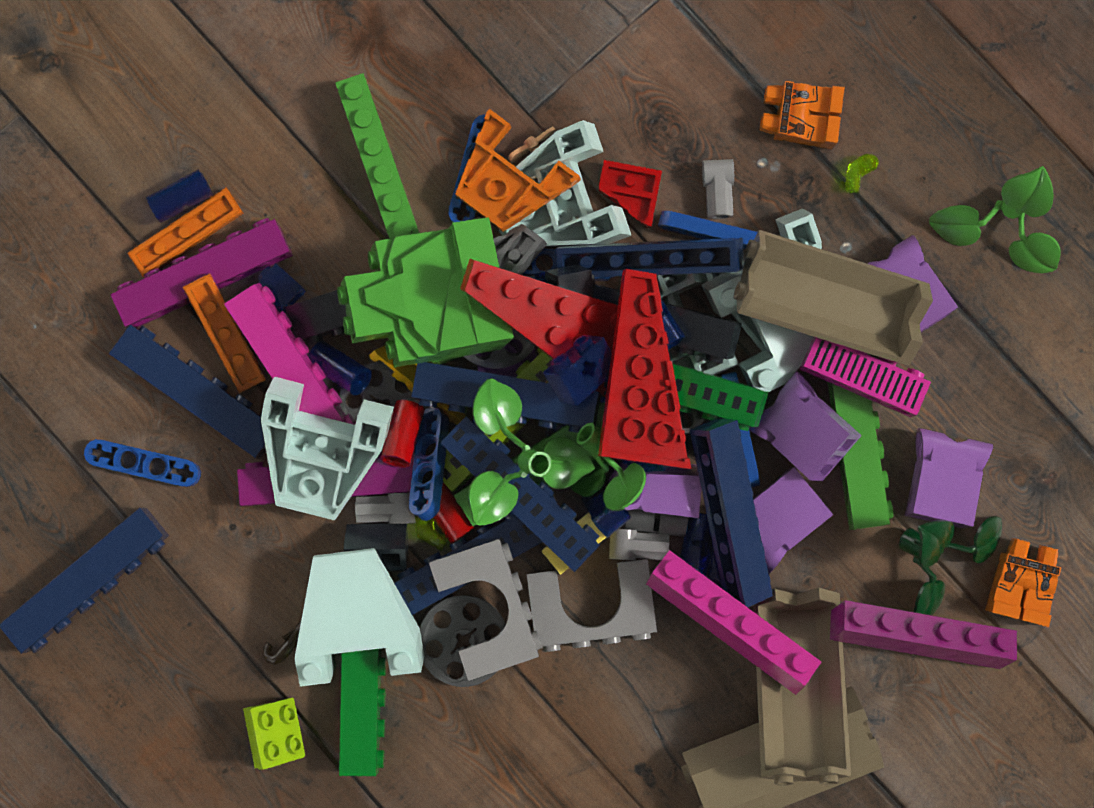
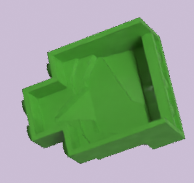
[337,217,514,367]

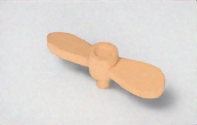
[508,126,556,163]

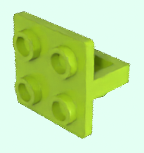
[243,698,305,770]

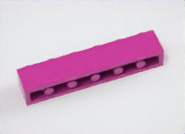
[224,283,356,425]
[646,550,821,695]

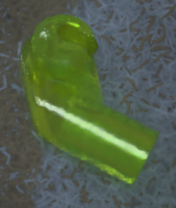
[845,154,879,193]
[414,508,448,551]

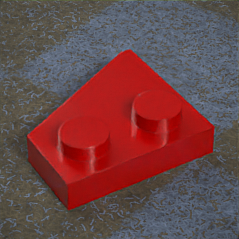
[598,160,662,228]

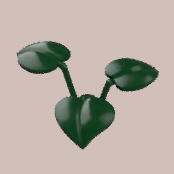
[899,516,1002,616]

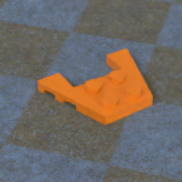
[455,109,581,232]

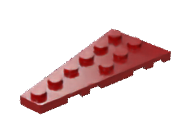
[460,259,618,398]
[598,269,691,469]

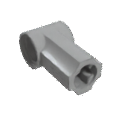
[702,159,734,219]
[355,493,416,524]
[609,529,669,560]

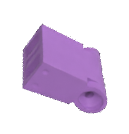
[867,235,958,333]
[749,371,862,481]
[905,428,993,529]
[607,461,702,518]
[753,467,833,574]

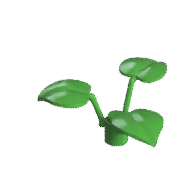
[929,166,1061,273]
[468,378,595,525]
[570,423,646,511]

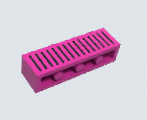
[800,337,931,418]

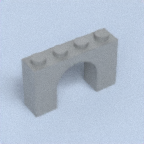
[429,539,543,681]
[527,559,657,652]

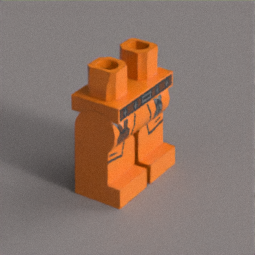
[760,81,845,149]
[985,538,1061,627]

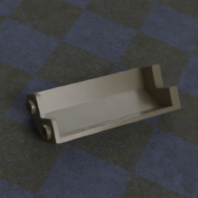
[733,230,933,366]
[754,588,851,785]
[681,686,884,808]

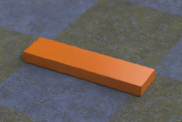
[127,188,244,278]
[183,273,266,393]

